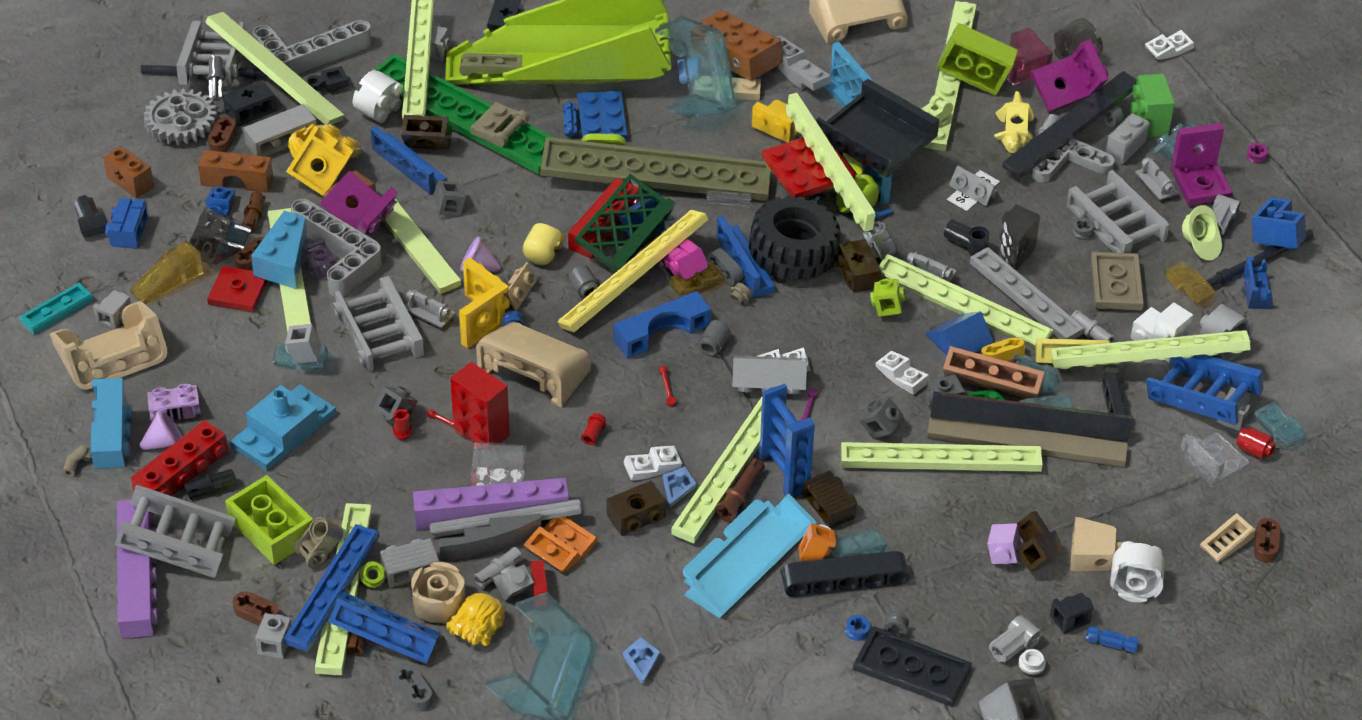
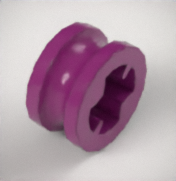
[1246,143,1268,164]

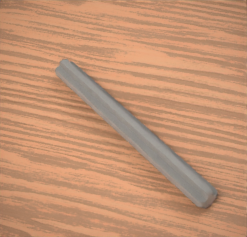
[430,499,582,538]

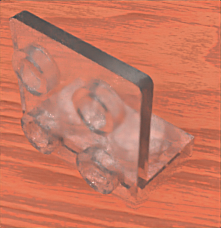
[1179,432,1249,487]

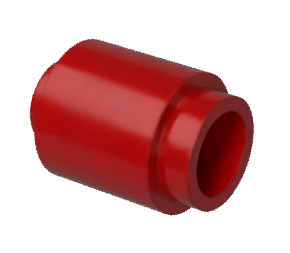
[1236,427,1276,459]

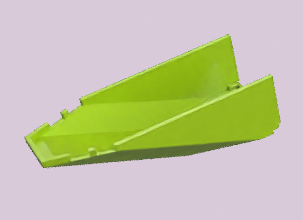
[445,0,671,85]

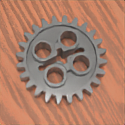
[143,89,218,145]

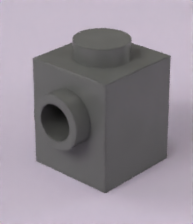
[924,375,964,406]

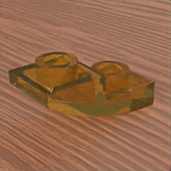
[1164,262,1216,305]
[669,263,724,298]

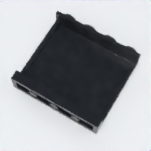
[816,79,940,178]

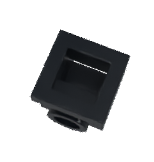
[1050,592,1094,634]

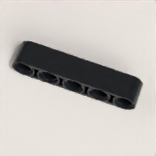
[780,551,910,597]

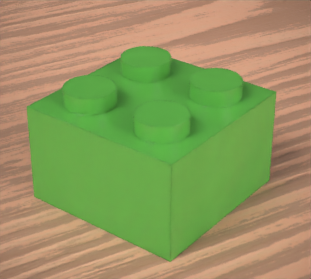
[1130,74,1175,138]

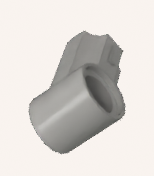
[1212,194,1241,235]
[989,615,1043,663]

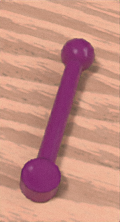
[799,389,818,421]

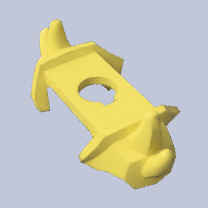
[994,91,1034,153]

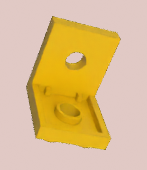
[286,124,363,196]
[459,257,510,349]

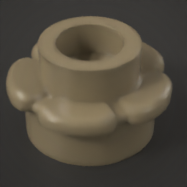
[730,283,752,304]

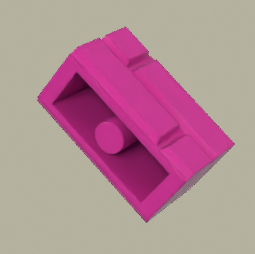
[661,238,708,279]

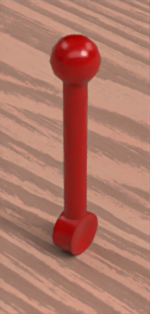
[659,366,676,407]
[427,409,453,426]

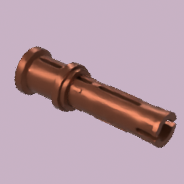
[715,458,765,522]

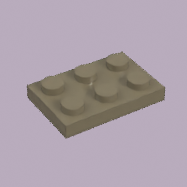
[1090,252,1144,310]

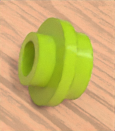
[360,562,386,588]

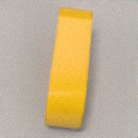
[981,337,1025,361]

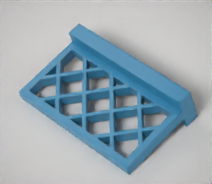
[824,42,874,108]

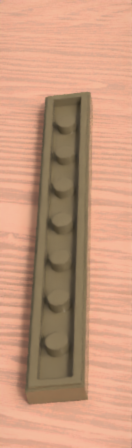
[927,417,1128,467]

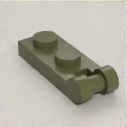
[459,53,522,76]

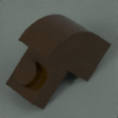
[1016,511,1061,572]

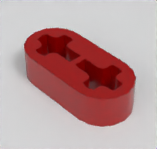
[530,560,548,605]

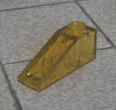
[130,240,203,304]

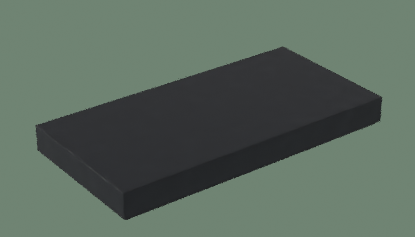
[853,626,972,707]

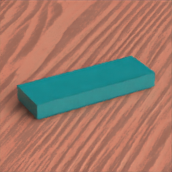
[19,283,94,335]

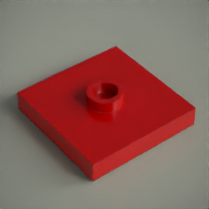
[207,266,268,312]

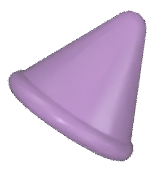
[460,236,501,272]
[140,410,182,450]

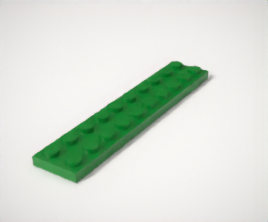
[374,54,555,174]

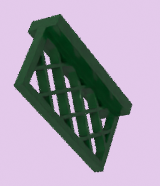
[574,174,676,274]

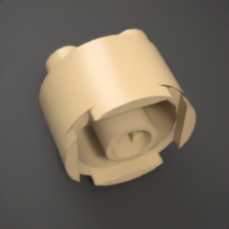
[411,562,465,624]

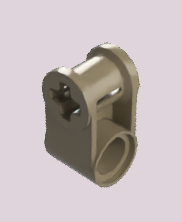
[294,517,343,568]

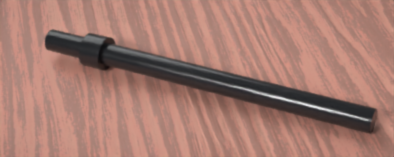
[141,65,270,79]
[1203,229,1314,289]

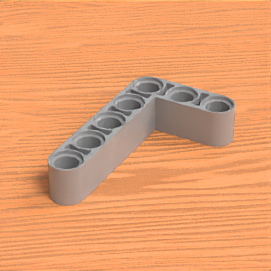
[253,20,372,75]
[291,199,382,297]

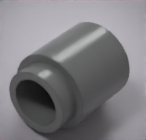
[569,265,600,299]
[699,320,731,356]

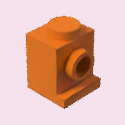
[798,523,836,561]

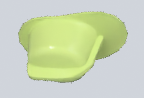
[1182,205,1222,261]

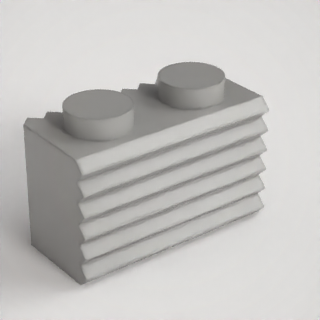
[1106,114,1150,164]
[380,538,439,588]

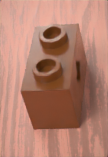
[103,146,154,198]

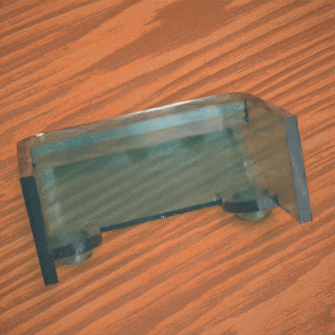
[655,16,736,118]
[485,592,594,720]

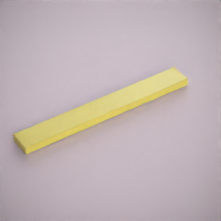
[558,210,709,332]

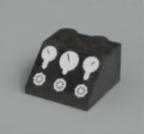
[999,204,1041,270]

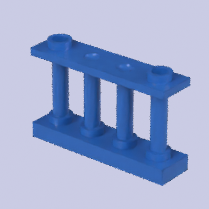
[1146,354,1264,425]
[759,384,815,498]

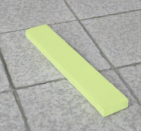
[382,199,461,295]

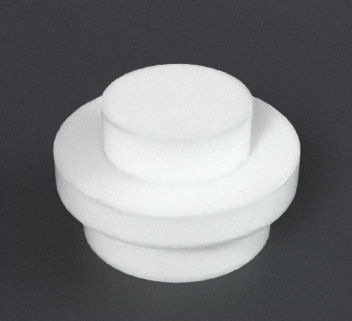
[1019,649,1046,675]

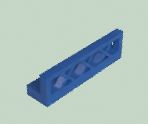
[371,126,447,195]
[716,216,775,299]
[328,592,441,664]

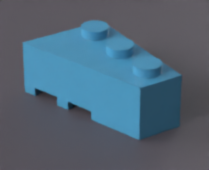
[251,210,307,289]
[91,378,133,468]

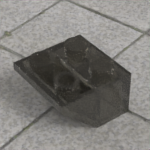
[187,207,252,265]
[978,678,1048,720]

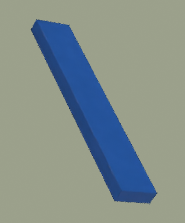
[284,524,380,652]

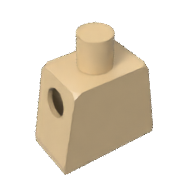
[1070,517,1124,571]

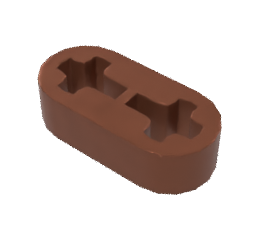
[208,117,237,152]
[234,237,264,270]
[1253,518,1280,563]
[233,591,279,626]

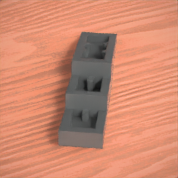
[439,514,541,562]

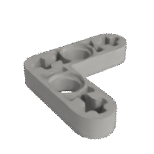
[1032,138,1115,182]

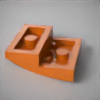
[523,517,598,573]

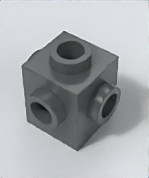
[373,386,418,423]
[859,397,903,439]

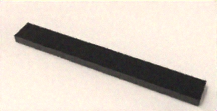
[1002,71,1137,179]
[930,391,1132,442]

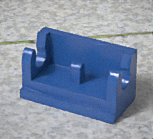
[1243,257,1272,309]

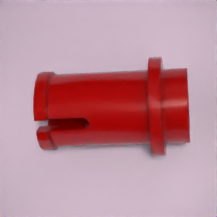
[392,409,412,440]
[581,413,607,445]

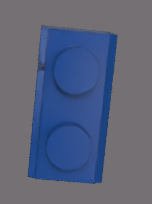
[105,198,149,249]

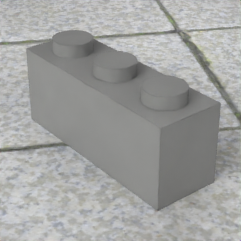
[243,104,317,156]
[732,355,807,394]

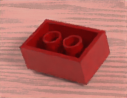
[450,362,510,453]

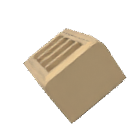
[1200,513,1255,563]

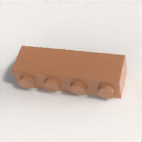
[943,346,1045,403]

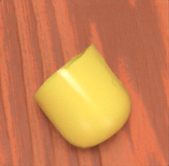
[523,223,565,265]

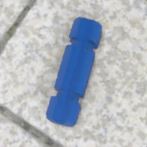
[563,101,578,138]
[1086,626,1139,653]

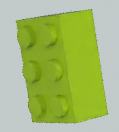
[936,23,1018,96]
[225,475,313,565]

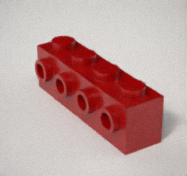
[568,178,640,259]
[130,420,228,496]

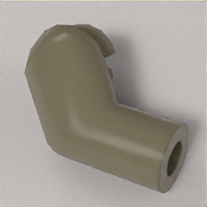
[62,445,92,477]

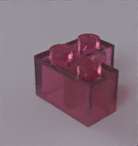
[1006,28,1053,85]

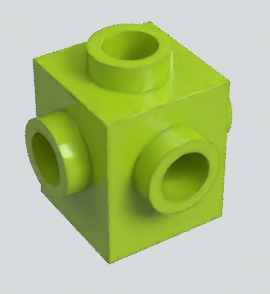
[870,279,906,317]

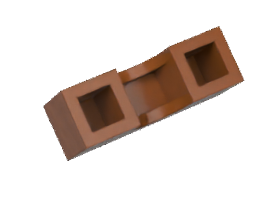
[198,150,273,193]

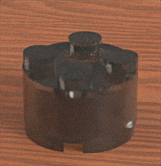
[1054,18,1103,60]

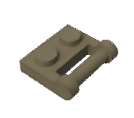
[471,102,529,147]

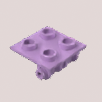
[147,384,201,422]

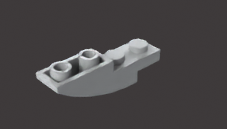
[775,35,831,91]

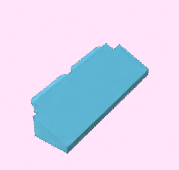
[683,493,817,618]

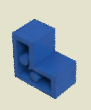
[1252,197,1306,249]

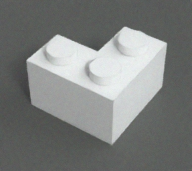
[1130,303,1193,363]

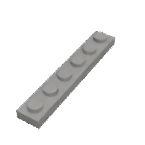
[970,247,1084,340]

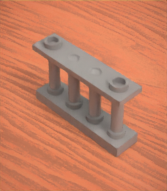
[176,21,249,86]
[1066,170,1170,253]
[333,276,424,373]
[115,485,236,578]

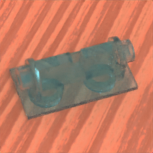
[1013,353,1060,392]

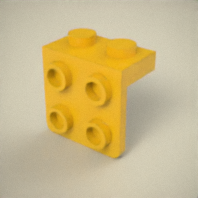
[752,100,799,142]

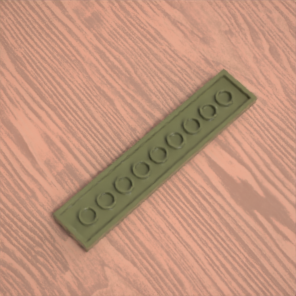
[540,137,771,201]

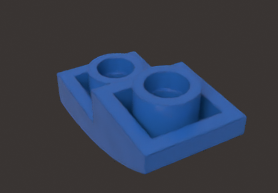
[200,187,235,228]

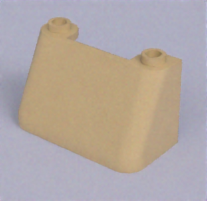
[809,0,908,44]
[50,301,168,390]
[476,322,591,408]

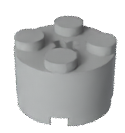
[1199,304,1253,361]

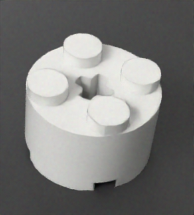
[353,70,403,124]
[1110,541,1165,603]

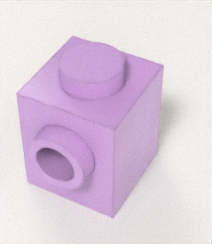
[987,524,1021,564]

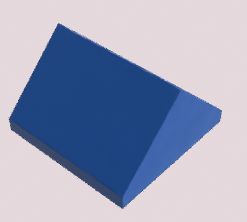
[926,311,994,356]

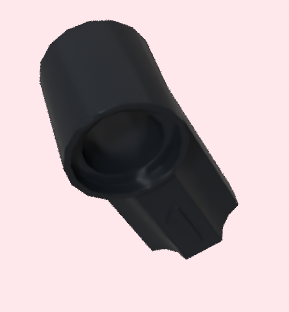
[73,195,106,238]
[944,219,989,256]

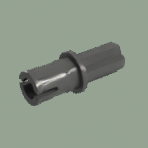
[207,56,225,101]

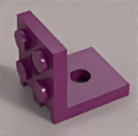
[1030,39,1109,113]
[1170,123,1233,206]
[319,170,398,236]

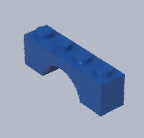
[613,291,711,359]

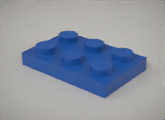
[577,91,627,142]

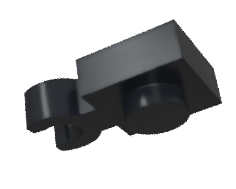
[307,66,349,92]

